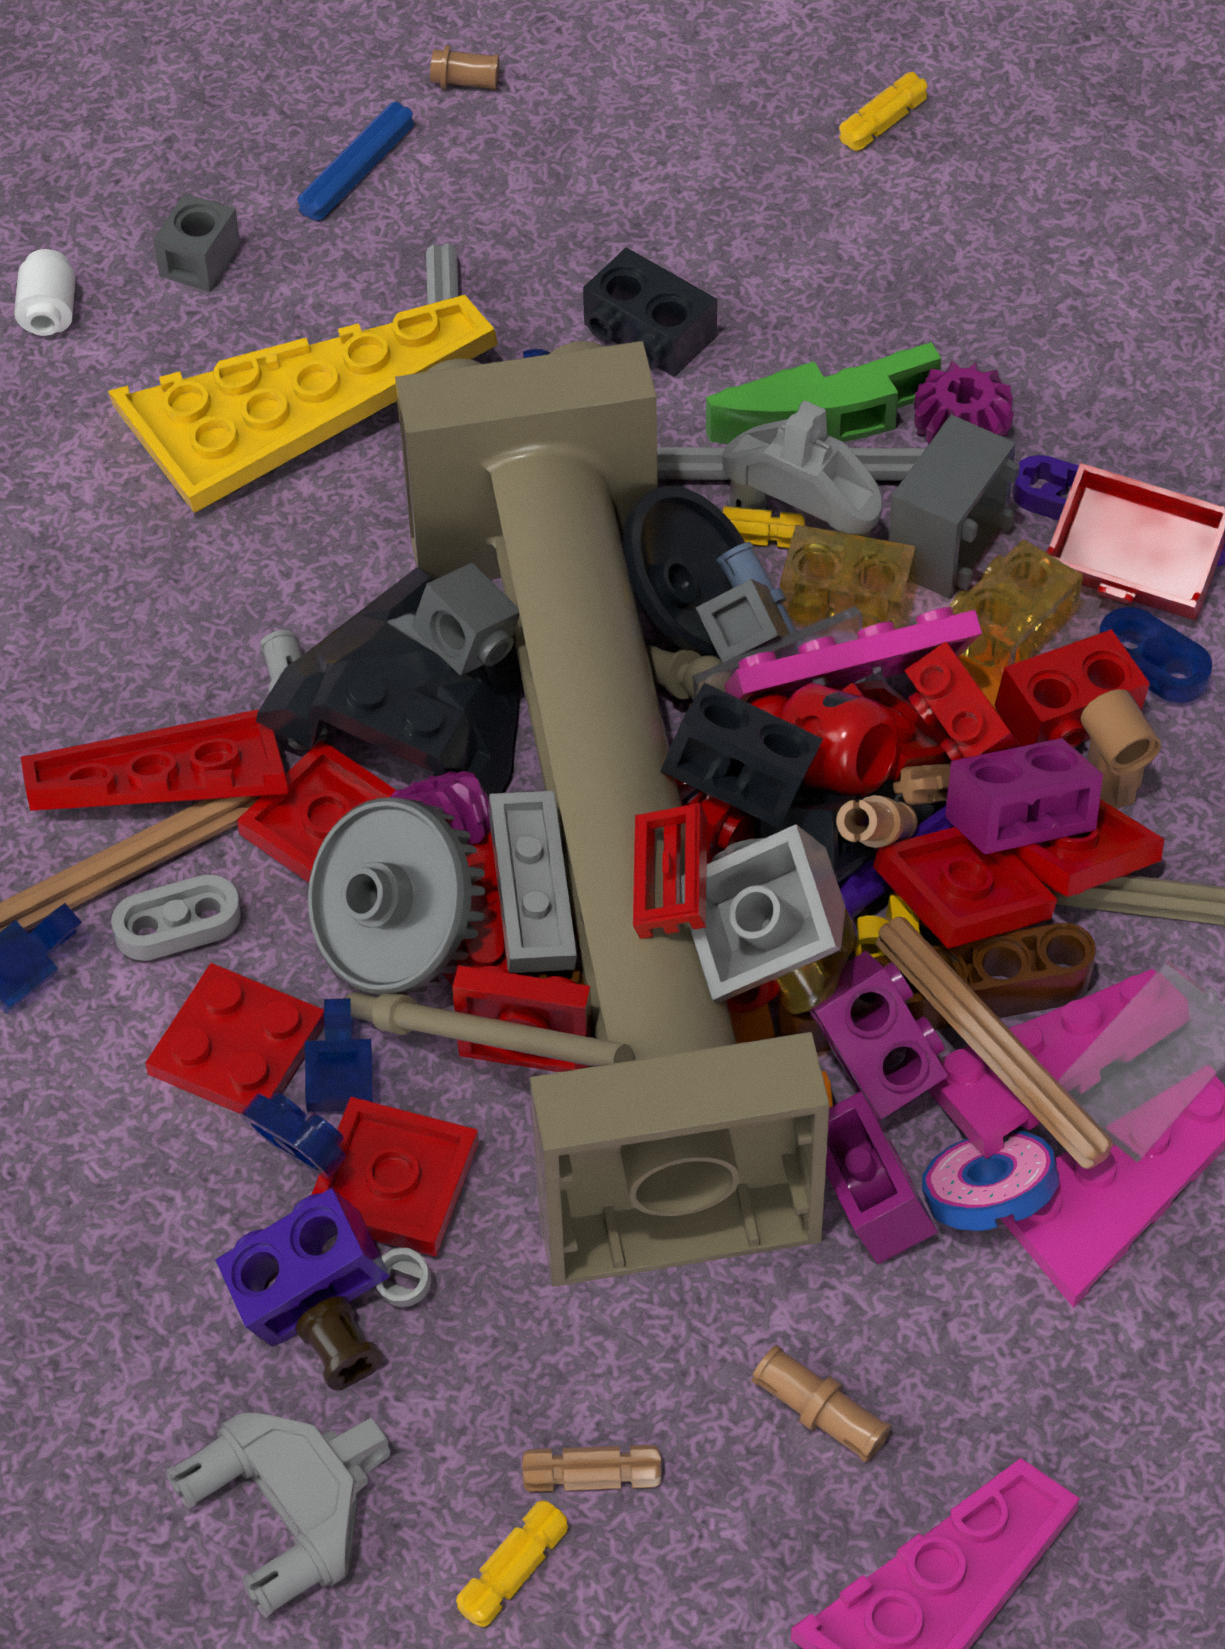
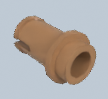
[430,45,500,91]

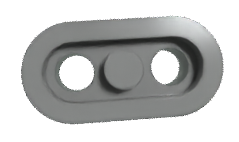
[111,875,241,961]

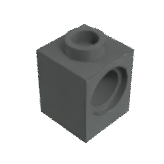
[153,193,241,292]
[412,563,520,676]
[696,579,794,669]

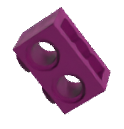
[945,738,1103,854]
[799,951,948,1120]

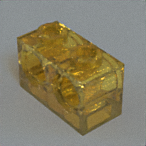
[780,525,916,633]
[949,539,1083,682]

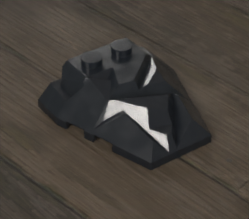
[256,567,521,799]

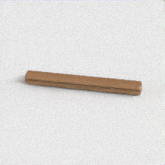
[0,796,258,945]
[876,917,1113,1170]

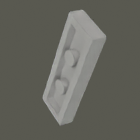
[488,791,577,973]

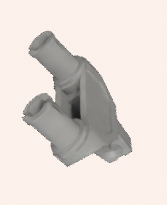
[722,400,882,566]
[165,1413,390,1618]

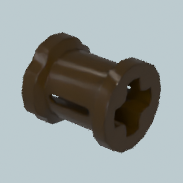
[295,1296,383,1390]

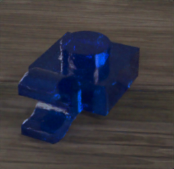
[0,903,82,1013]
[305,998,374,1113]

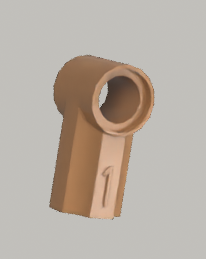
[1080,689,1162,809]

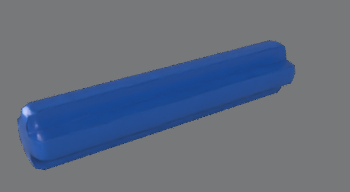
[297,101,414,222]

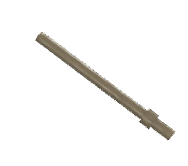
[343,992,634,1067]

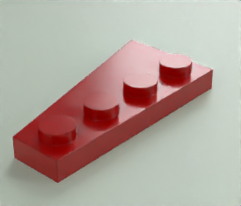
[20,709,289,811]

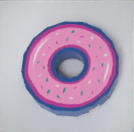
[922,1131,1059,1231]

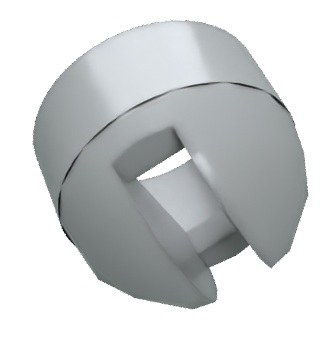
[376,1248,431,1307]

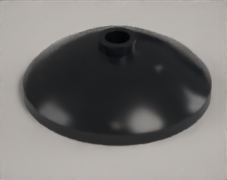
[623,486,746,660]

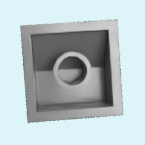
[680,824,845,1004]

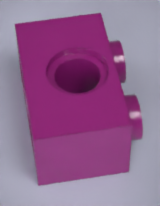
[826,1091,938,1264]

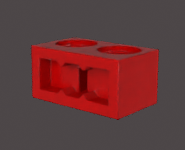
[994,629,1150,748]

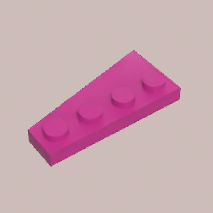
[724,607,982,703]
[928,968,1188,1159]
[1000,1066,1225,1308]
[791,1458,1080,1649]

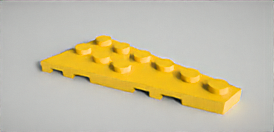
[108,295,498,513]

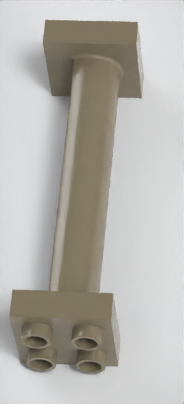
[395,341,829,1287]

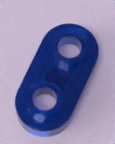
[1099,607,1212,703]
[240,1091,347,1179]

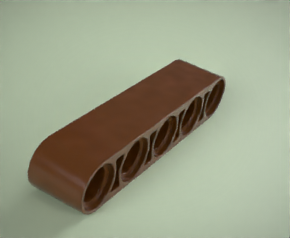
[778,923,1096,1053]

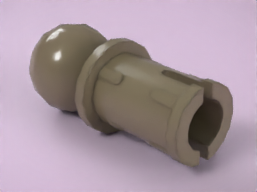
[646,646,731,700]

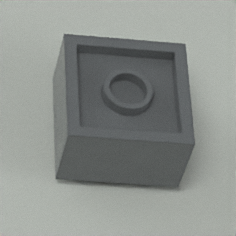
[887,414,1020,600]

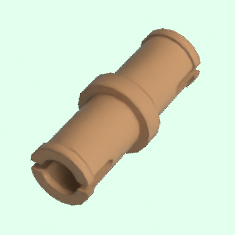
[836,795,918,848]
[751,1344,892,1463]

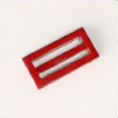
[633,803,707,939]

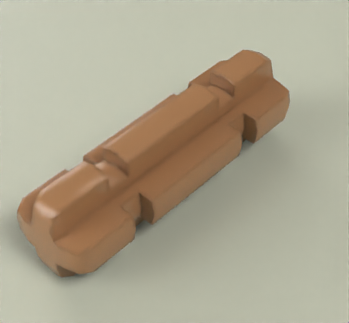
[893,763,951,805]
[522,1444,662,1492]

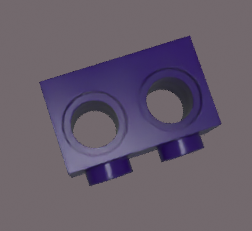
[215,1188,390,1347]

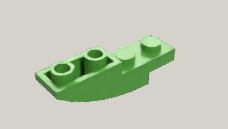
[706,342,941,444]

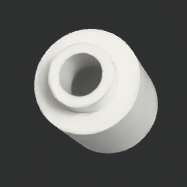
[14,249,76,336]

